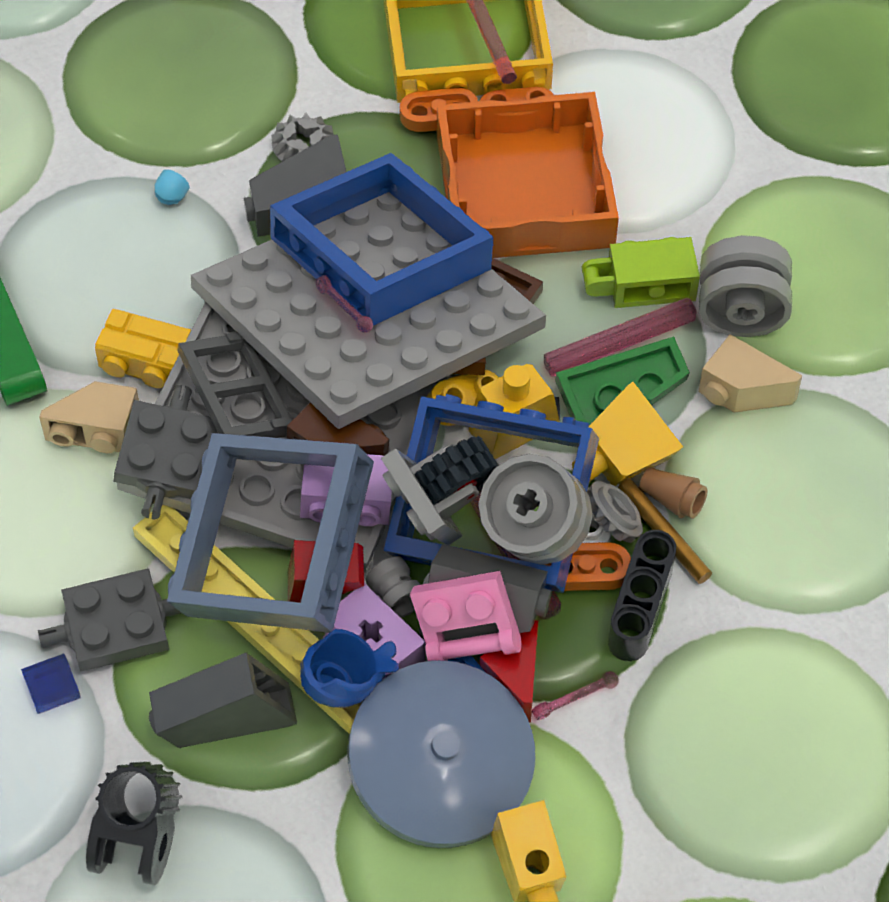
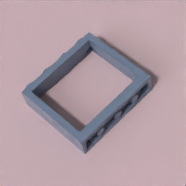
[167,433,374,633]

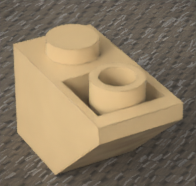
[39,381,139,453]

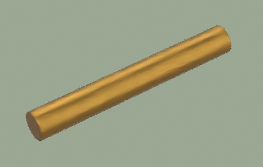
[618,478,712,584]

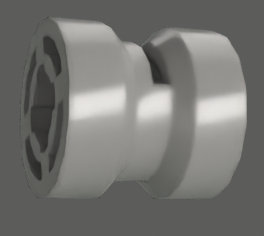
[366,556,421,618]

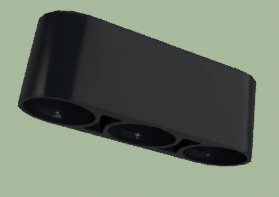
[608,530,676,662]

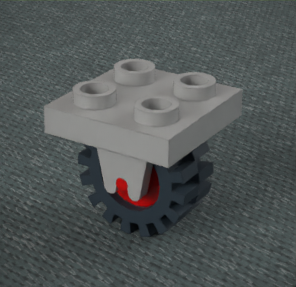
[381,436,499,545]

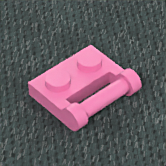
[410,571,521,661]

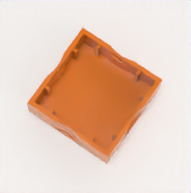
[437,92,619,258]

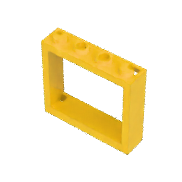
[384,0,553,103]

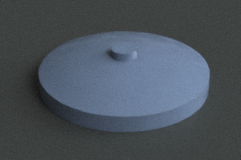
[347,661,535,848]

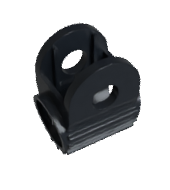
[86,762,183,886]

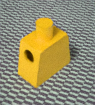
[468,364,560,459]
[572,382,683,486]
[491,800,566,902]

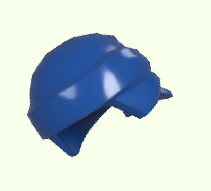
[300,629,399,708]

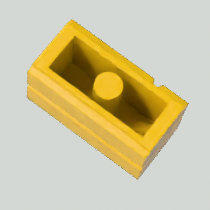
[95,309,191,388]

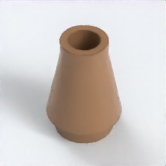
[639,467,708,519]

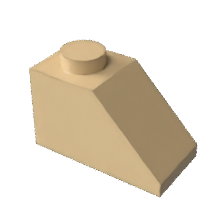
[698,334,803,413]

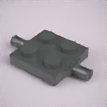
[113,385,218,519]
[38,568,181,672]

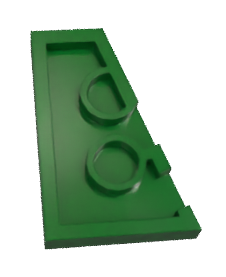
[555,336,690,427]

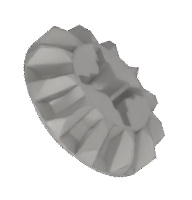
[271,112,334,162]
[587,481,643,543]

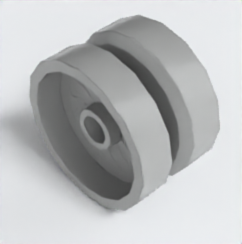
[699,235,792,337]
[479,454,593,565]

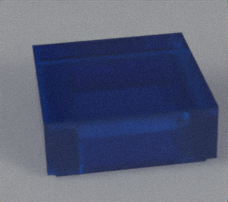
[21,653,81,714]

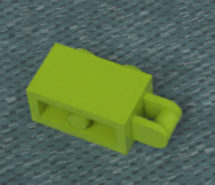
[581,237,700,308]

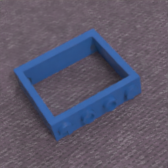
[270,153,494,327]
[384,394,599,593]

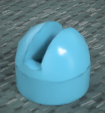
[154,169,190,205]

